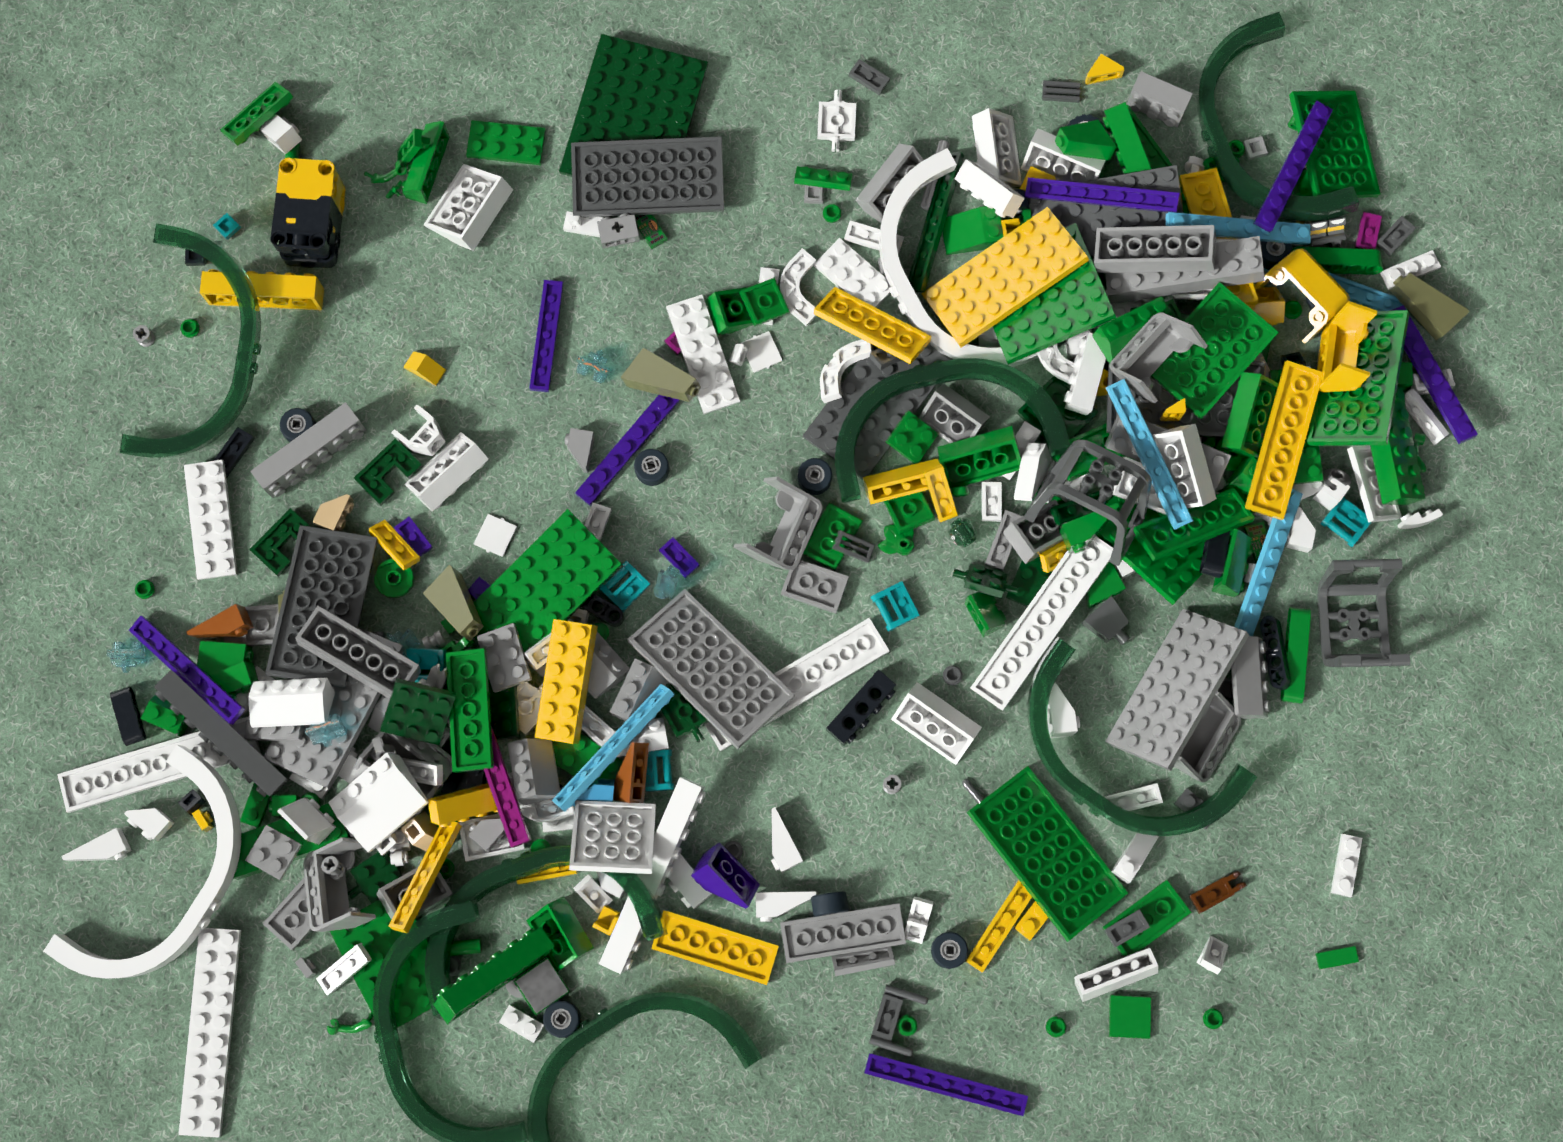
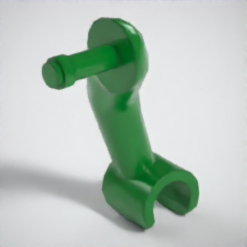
[364,161,407,184]
[1413,432,1427,473]
[327,1013,374,1035]

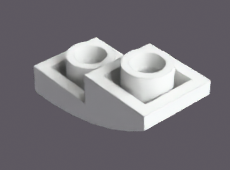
[1397,509,1443,529]

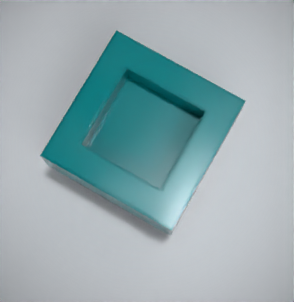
[213,213,241,240]

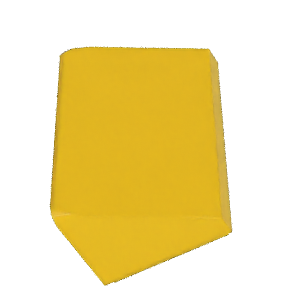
[1160,398,1186,421]

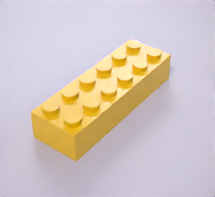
[200,269,324,310]
[535,619,598,744]

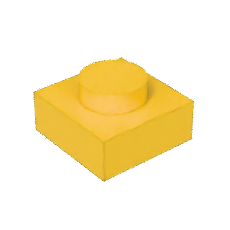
[192,809,214,832]

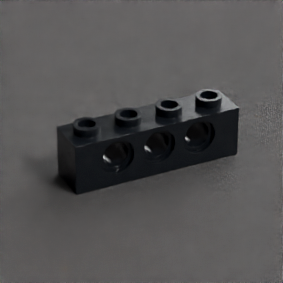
[826,669,896,746]

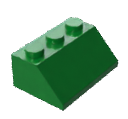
[1212,528,1253,597]
[526,896,594,972]

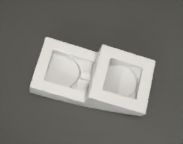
[904,896,933,944]

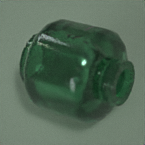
[948,518,977,547]

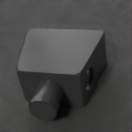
[1082,596,1130,645]

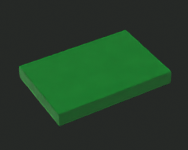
[803,503,863,571]

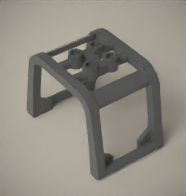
[1024,440,1152,566]
[1317,559,1410,667]

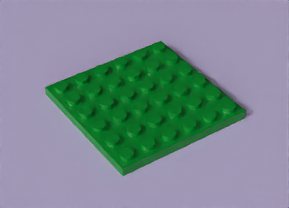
[993,223,1116,365]

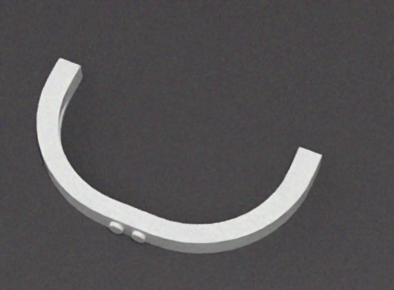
[879,148,1039,369]
[43,745,241,978]

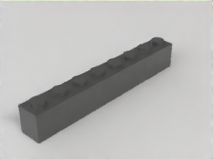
[154,670,288,798]

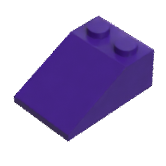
[691,842,760,909]

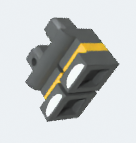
[1305,213,1346,248]

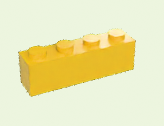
[863,459,940,504]
[428,783,498,827]

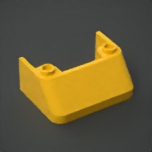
[1254,248,1350,344]
[1317,301,1377,392]

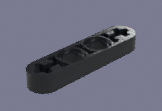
[1260,616,1291,690]

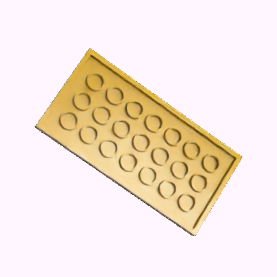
[921,207,1089,348]

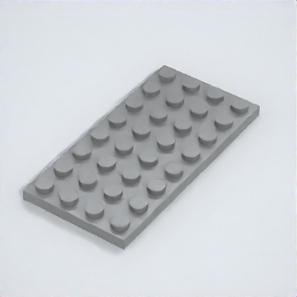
[628,589,795,750]
[1105,609,1249,771]
[264,628,405,789]

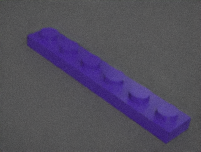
[529,280,564,392]

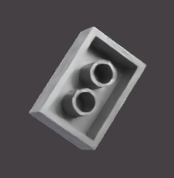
[1127,71,1193,128]
[1003,499,1063,564]
[376,867,452,920]

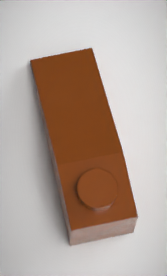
[186,604,254,638]
[613,742,649,803]

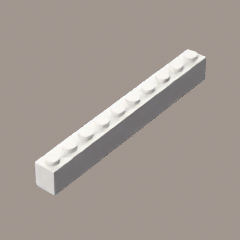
[599,777,706,974]

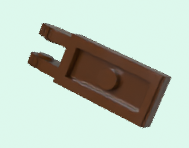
[1189,871,1247,914]

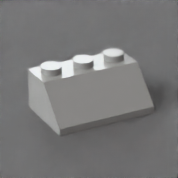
[918,383,990,443]
[588,632,630,699]
[610,659,670,721]
[508,738,561,806]

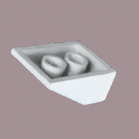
[1041,674,1080,739]
[277,798,336,845]

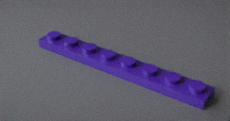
[1253,101,1333,233]
[1025,177,1180,213]
[1390,305,1478,444]
[575,395,680,506]
[128,615,246,725]
[864,1053,1028,1116]

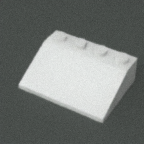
[424,164,513,251]
[328,752,429,853]

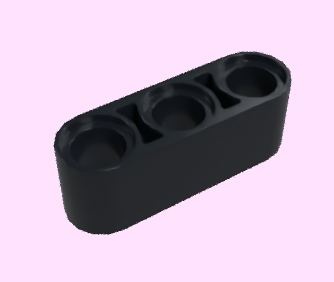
[1200,531,1230,578]
[579,594,624,627]
[110,686,146,746]

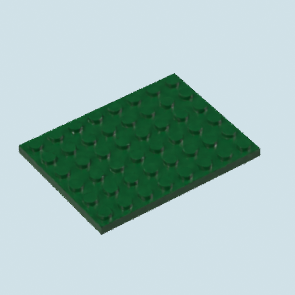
[559,34,708,177]

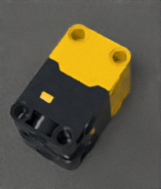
[270,158,346,268]

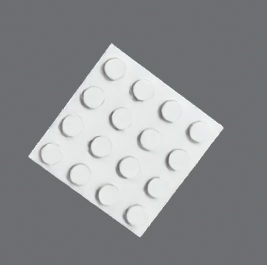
[569,800,656,874]

